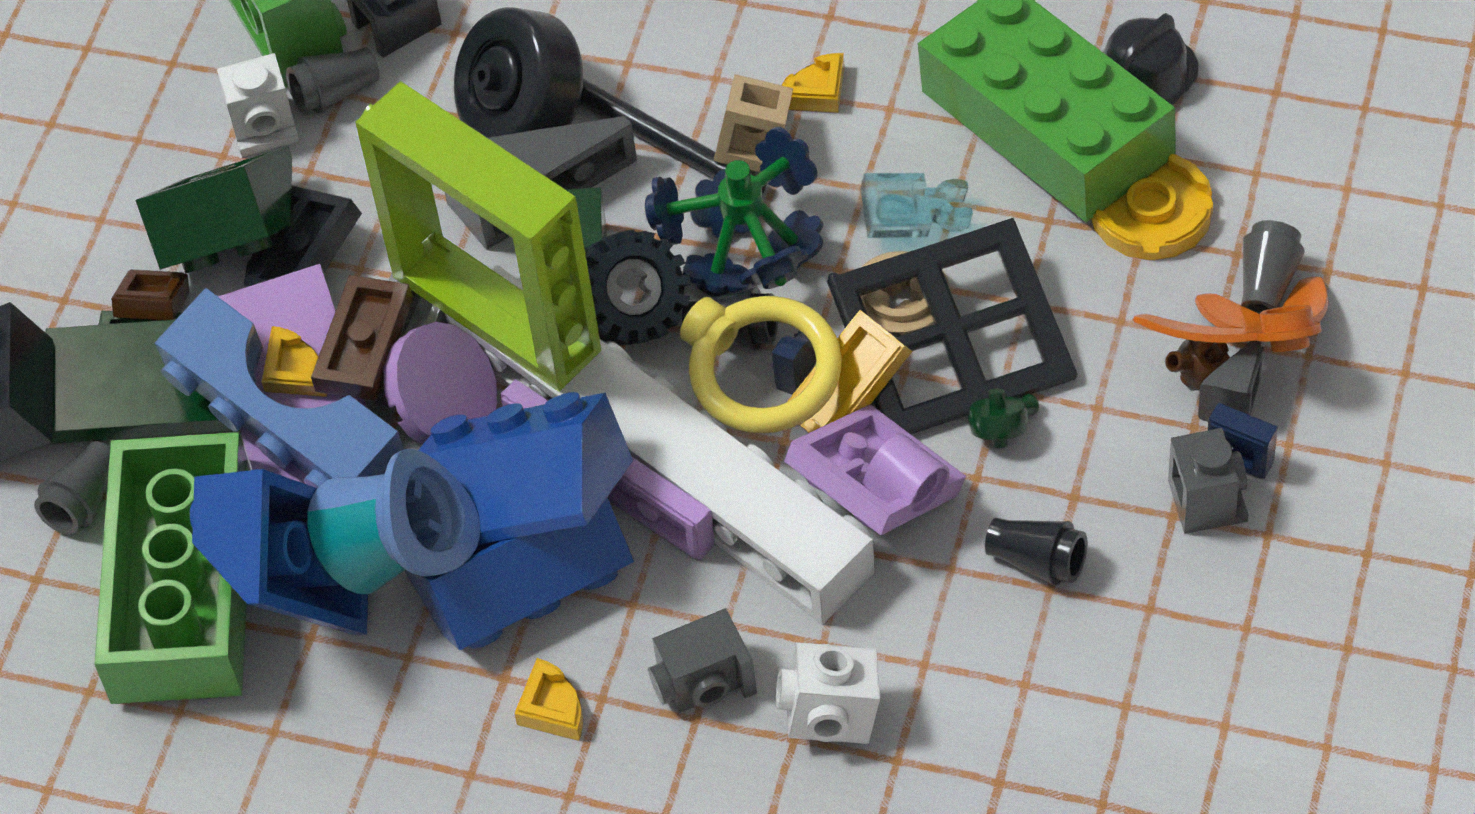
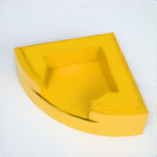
[782,53,845,113]
[261,326,327,397]
[514,658,583,741]

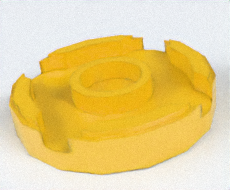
[1092,154,1213,261]

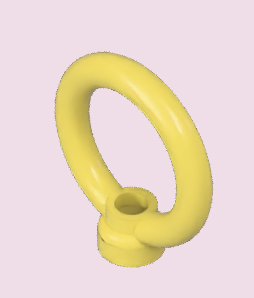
[680,296,842,433]

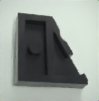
[243,186,362,288]

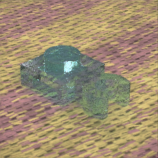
[860,173,973,238]

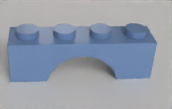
[155,288,404,488]

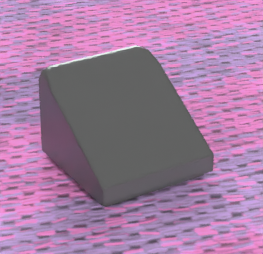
[1198,341,1264,422]

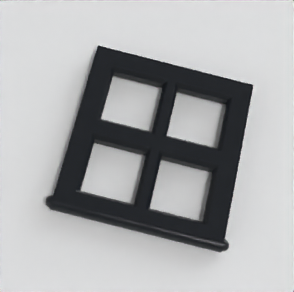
[826,217,1078,434]

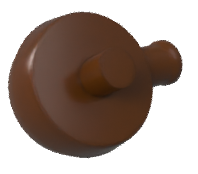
[1165,339,1230,390]

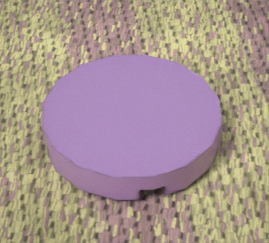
[383,322,497,445]

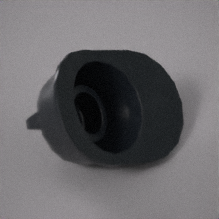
[1103,13,1199,105]

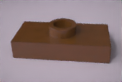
[311,275,413,401]

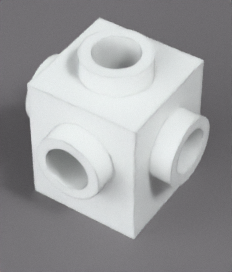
[776,642,880,744]

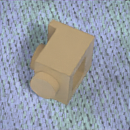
[713,74,793,172]

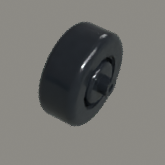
[454,7,583,138]

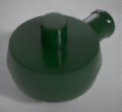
[968,388,1039,448]

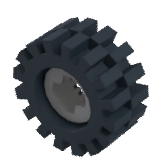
[585,230,691,346]

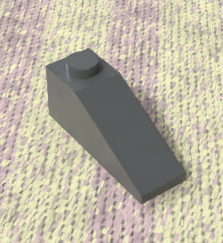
[445,116,637,250]

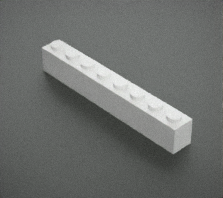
[445,265,875,625]

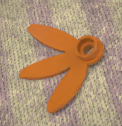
[1132,276,1329,352]

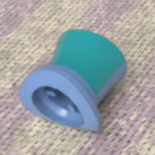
[307,449,480,594]

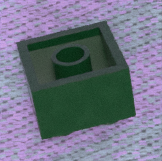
[135,146,292,274]

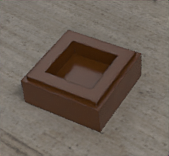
[111,269,189,320]

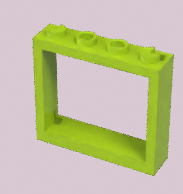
[355,81,602,392]

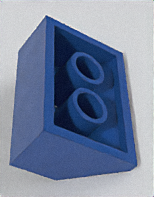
[418,392,633,544]
[190,469,368,636]
[405,497,634,651]

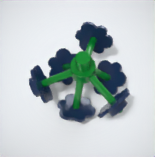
[645,127,824,296]

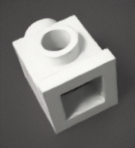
[217,53,299,157]

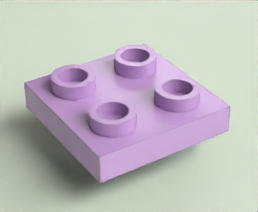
[784,404,966,535]

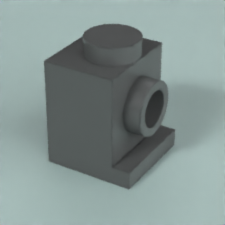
[1168,428,1248,534]
[648,608,757,713]

